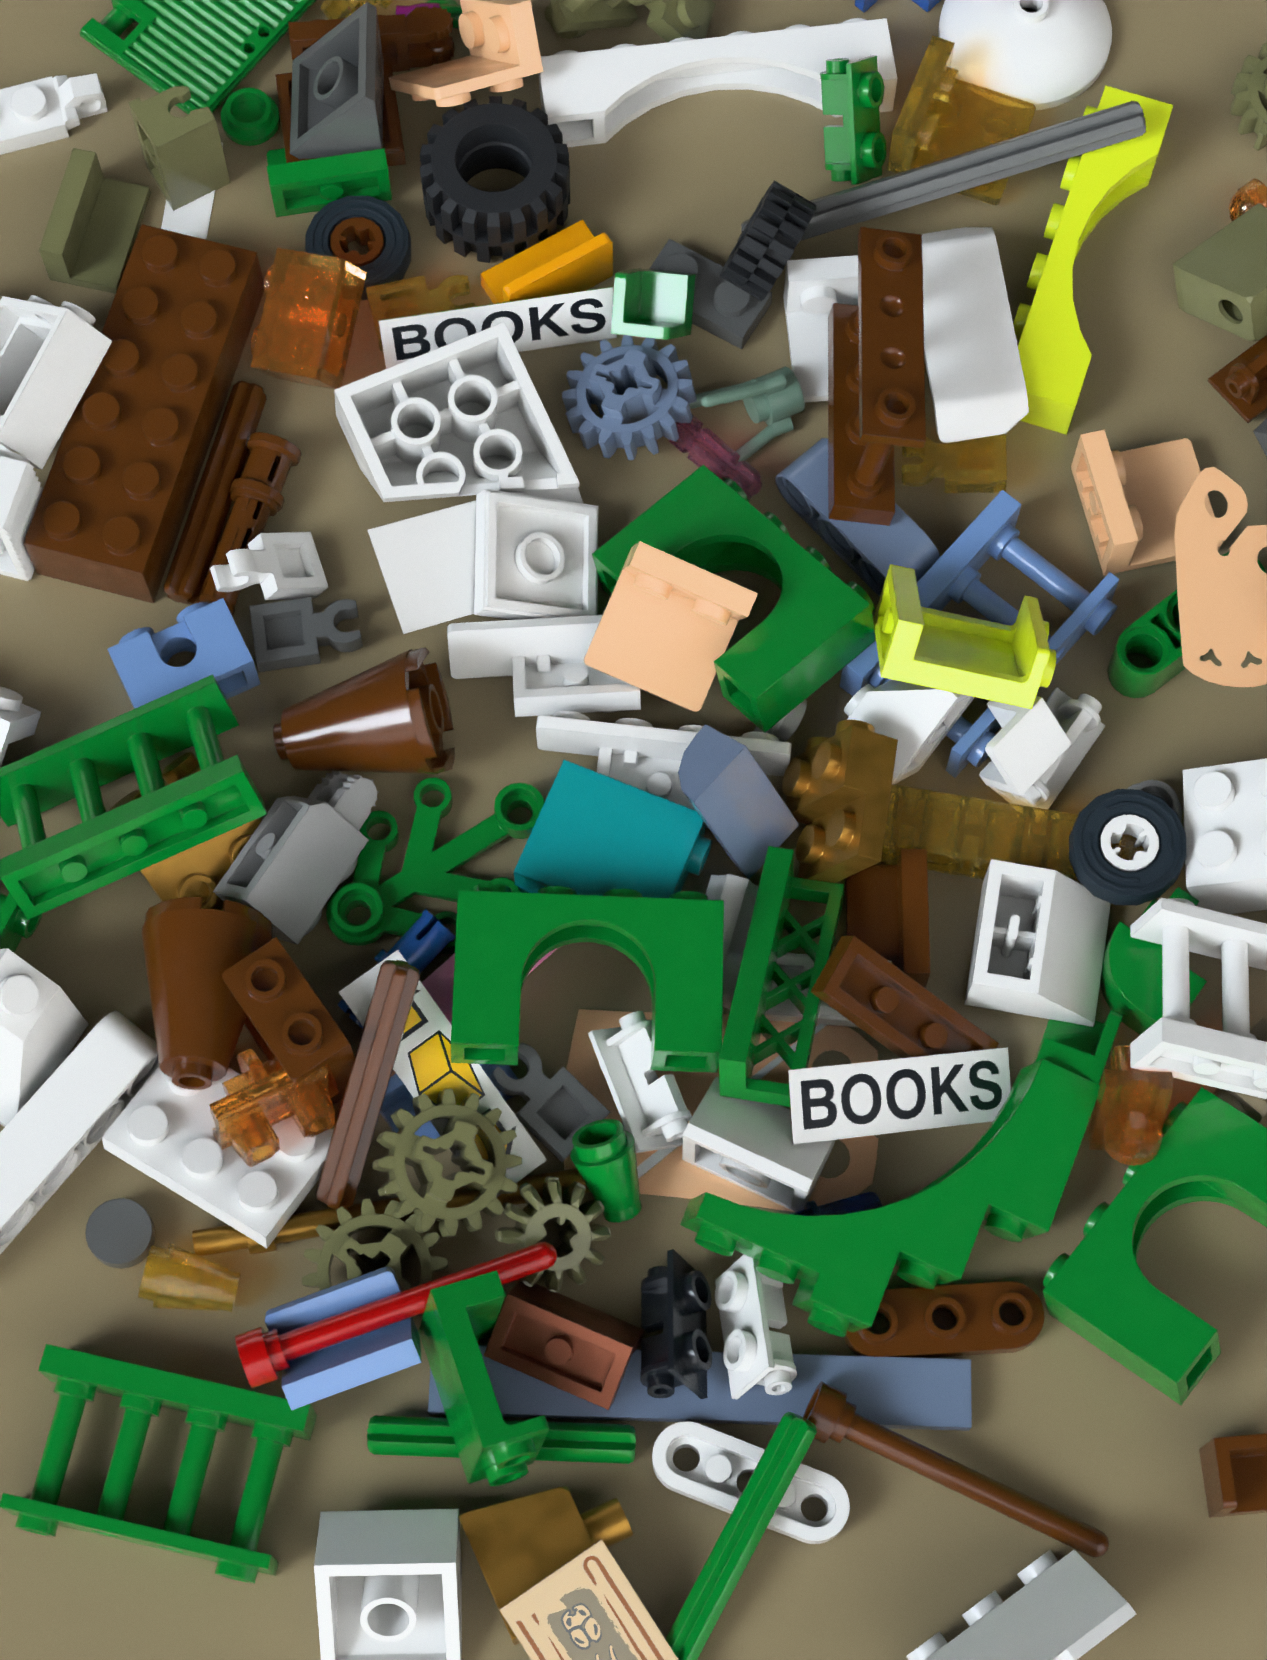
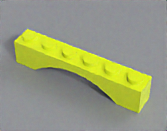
[1013,85,1174,435]

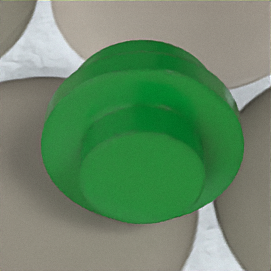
[221,87,280,146]

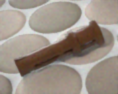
[195,432,302,617]

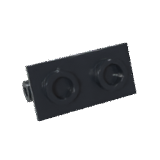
[640,1249,712,1399]

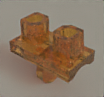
[1088,1045,1174,1166]
[209,1049,335,1167]

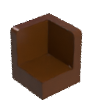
[1199,1433,1267,1518]

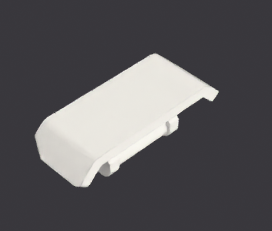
[922,227,1029,443]

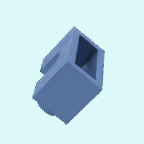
[107,598,261,709]

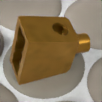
[458,1486,634,1646]

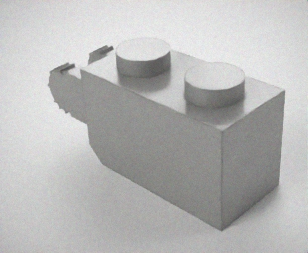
[213,770,379,945]

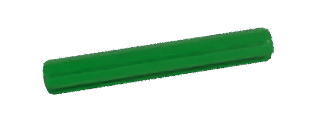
[666,1412,817,1660]
[367,1415,636,1464]

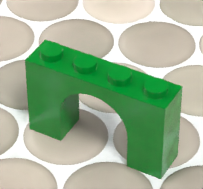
[592,465,876,733]
[451,883,724,1073]
[1043,1087,1267,1405]

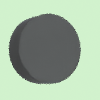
[85,1198,156,1269]

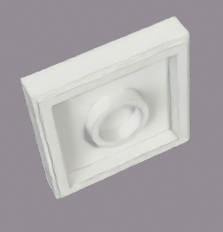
[474,489,599,620]

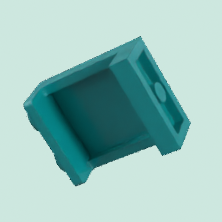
[514,760,713,898]

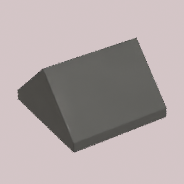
[290,2,384,159]

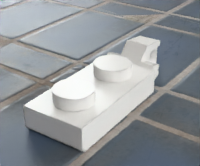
[0,73,108,155]

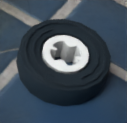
[1069,789,1187,906]

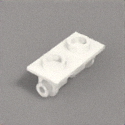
[989,687,1105,824]
[588,1011,692,1153]
[715,1254,797,1399]

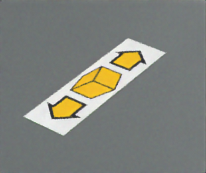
[339,950,547,1198]

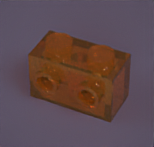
[251,248,367,390]

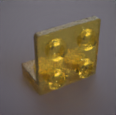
[887,36,1036,205]

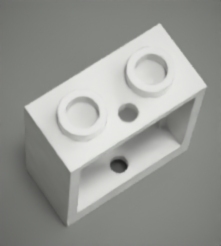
[0,295,112,469]

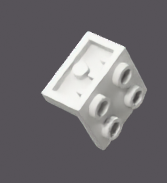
[783,255,858,403]

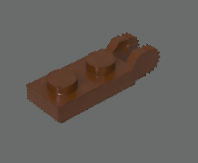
[288,6,455,72]

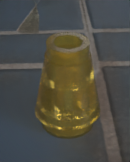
[138,1242,241,1312]

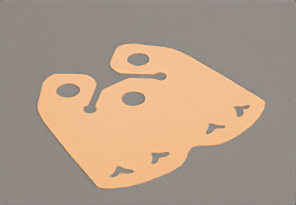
[1174,467,1267,687]

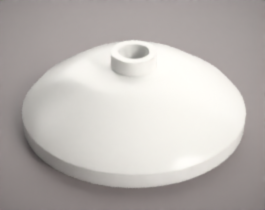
[938,0,1112,111]

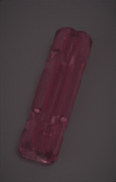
[668,414,763,500]

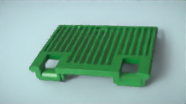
[79,0,317,114]

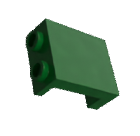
[418,1270,550,1486]

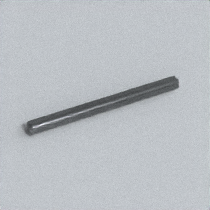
[741,101,1146,241]

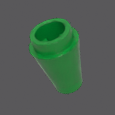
[570,1119,642,1223]

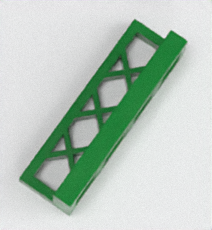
[719,846,844,1107]

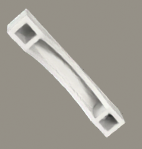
[538,18,898,147]

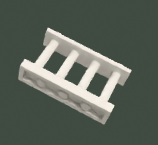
[1130,897,1267,1099]

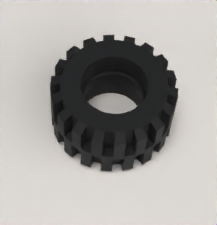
[420,96,570,263]

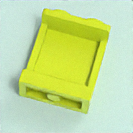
[873,564,1056,709]

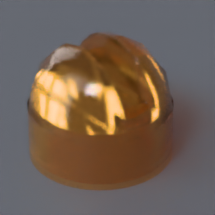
[1228,178,1267,222]

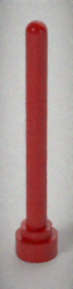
[235,1242,557,1388]

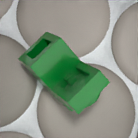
[1100,887,1207,1035]

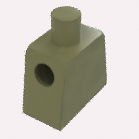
[1173,203,1267,341]

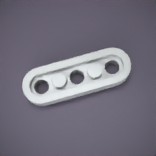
[652,1421,850,1544]

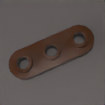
[843,1281,1045,1358]

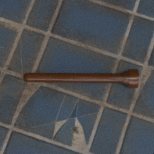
[803,1381,1109,1557]

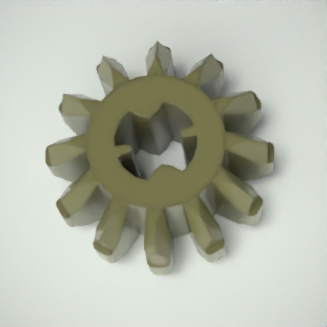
[495,1176,611,1292]

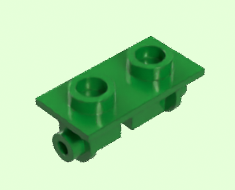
[820,55,887,185]

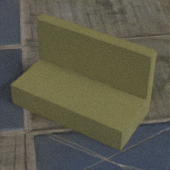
[39,148,151,294]

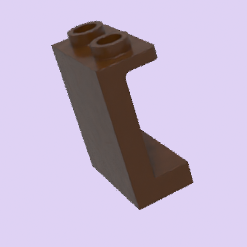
[222,937,354,1118]

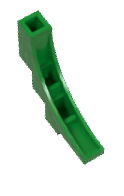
[680,1059,1102,1337]

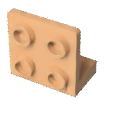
[389,0,543,107]
[1071,429,1223,576]
[584,541,758,712]

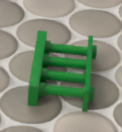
[0,674,267,920]
[0,1344,317,1584]

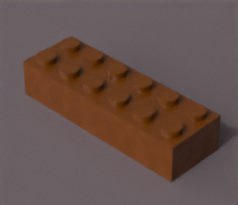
[23,224,265,604]

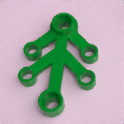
[326,777,545,954]

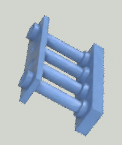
[840,490,1120,778]

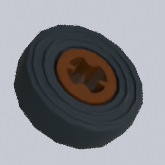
[305,196,411,301]

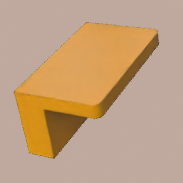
[480,219,613,304]

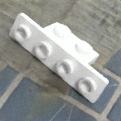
[447,615,641,717]
[536,711,792,828]

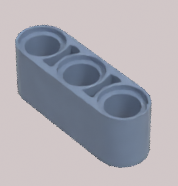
[775,438,940,597]

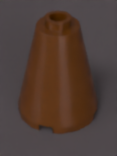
[273,647,455,774]
[142,897,273,1090]

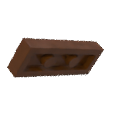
[811,935,999,1058]

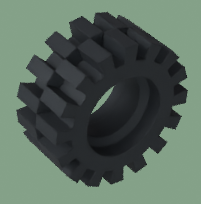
[720,180,817,301]

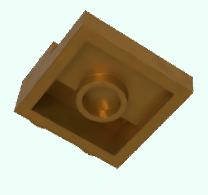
[782,720,898,883]

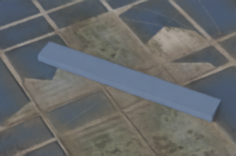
[428,1345,972,1431]

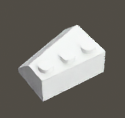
[334,322,580,502]
[906,1550,1136,1660]

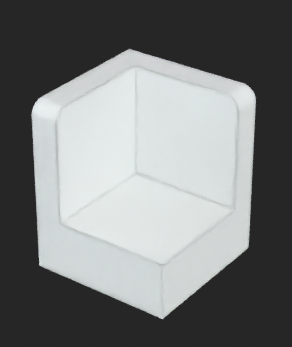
[979,696,1072,796]

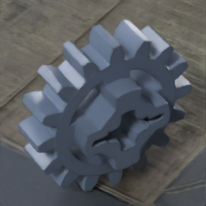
[562,335,697,460]

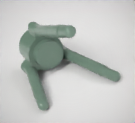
[689,366,805,479]

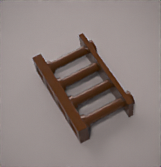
[828,227,926,526]

